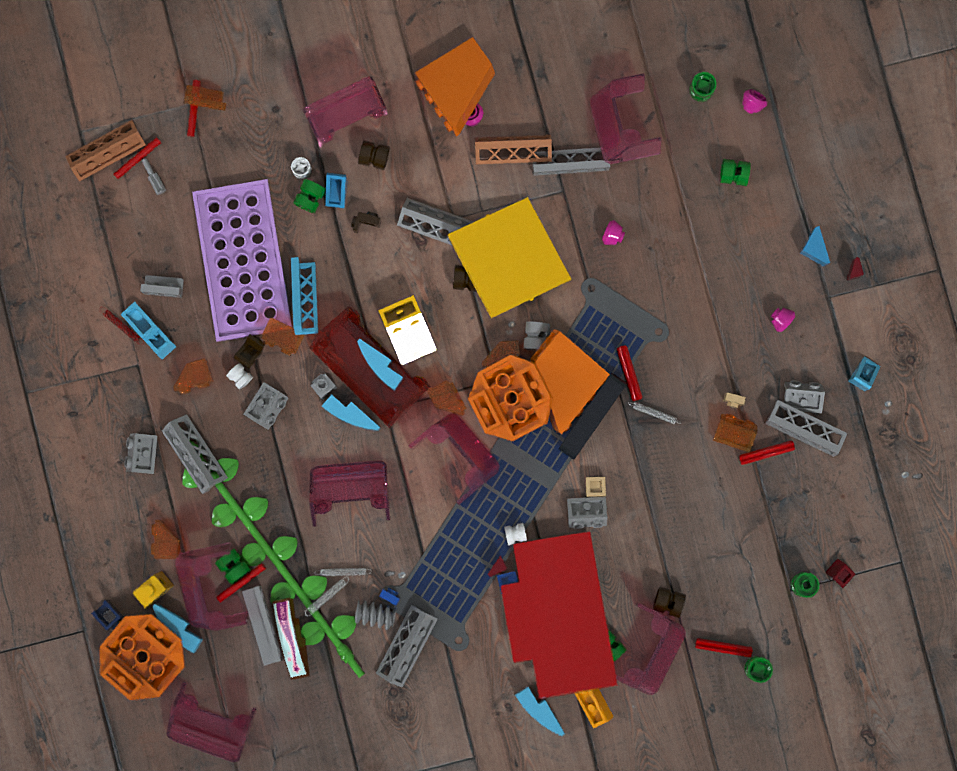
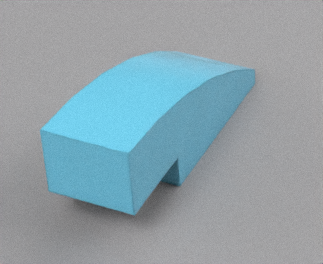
[121,302,176,360]
[357,339,403,392]
[322,395,381,431]
[153,603,203,653]
[515,686,565,736]

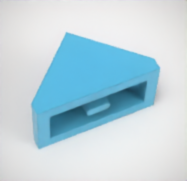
[849,356,881,391]

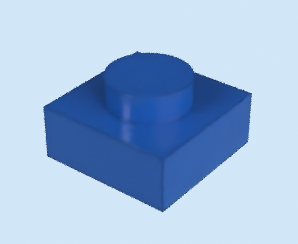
[497,571,518,595]
[379,588,400,605]

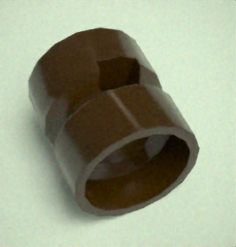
[358,140,390,170]
[453,265,477,292]
[653,587,686,618]

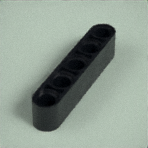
[559,373,627,460]

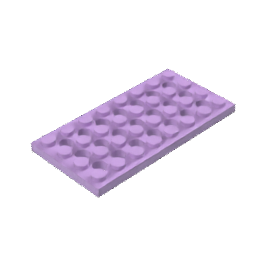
[192,179,293,342]

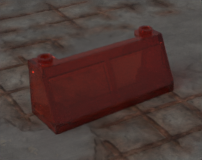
[309,306,431,428]

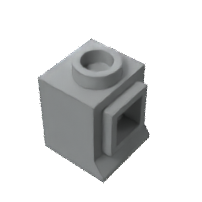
[311,373,337,400]

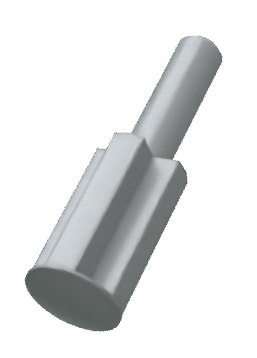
[142,158,166,195]

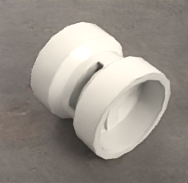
[291,157,311,179]
[226,363,253,390]
[504,523,527,545]

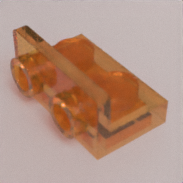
[183,85,226,111]
[261,317,305,356]
[713,414,758,453]

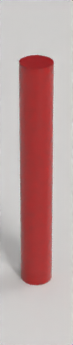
[187,80,201,137]
[113,137,161,179]
[216,563,266,603]

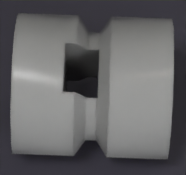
[523,322,551,351]

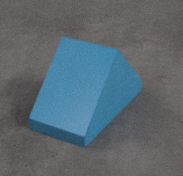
[326,173,348,208]
[800,226,830,266]

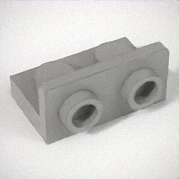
[140,275,184,298]
[783,380,825,413]
[243,382,288,430]
[124,433,157,474]
[567,497,607,529]

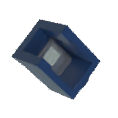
[91,600,124,631]

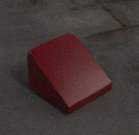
[847,257,864,281]
[488,556,507,577]
[826,559,855,588]

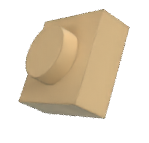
[723,392,746,408]
[586,477,606,497]

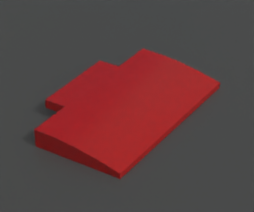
[501,532,618,699]

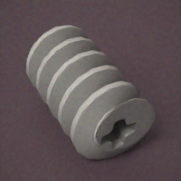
[355,600,397,630]

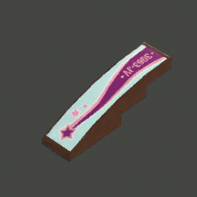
[272,598,310,680]

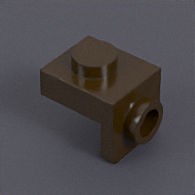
[351,211,381,233]
[234,334,265,369]

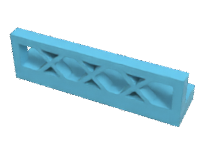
[291,257,318,335]

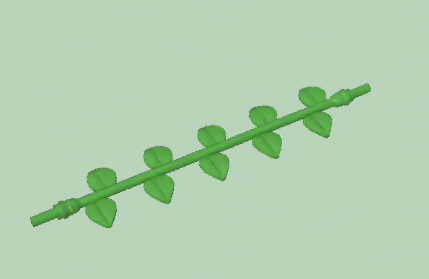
[180,427,365,678]

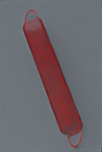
[100,307,144,345]

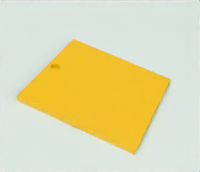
[447,197,571,319]

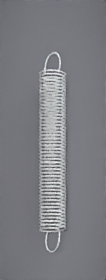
[628,402,681,424]
[315,568,372,576]
[305,577,349,616]

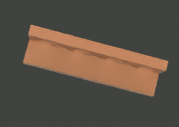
[65,120,146,182]
[475,135,552,164]

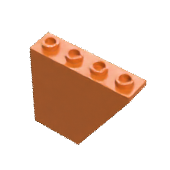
[415,37,495,136]
[530,329,610,434]

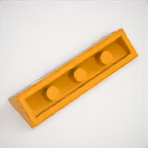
[574,689,614,728]

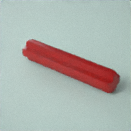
[617,345,642,401]
[739,441,795,465]
[695,638,753,657]

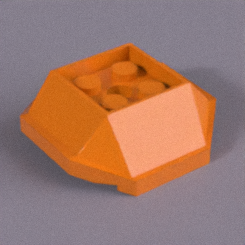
[468,355,553,441]
[100,614,185,700]

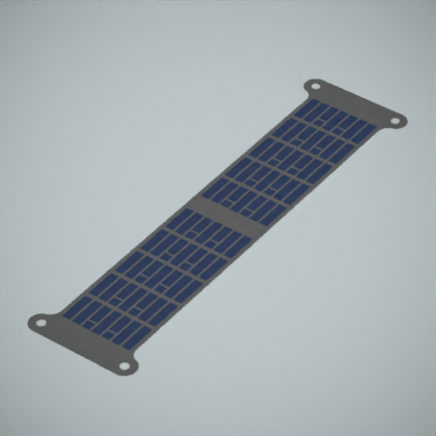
[381,278,669,651]

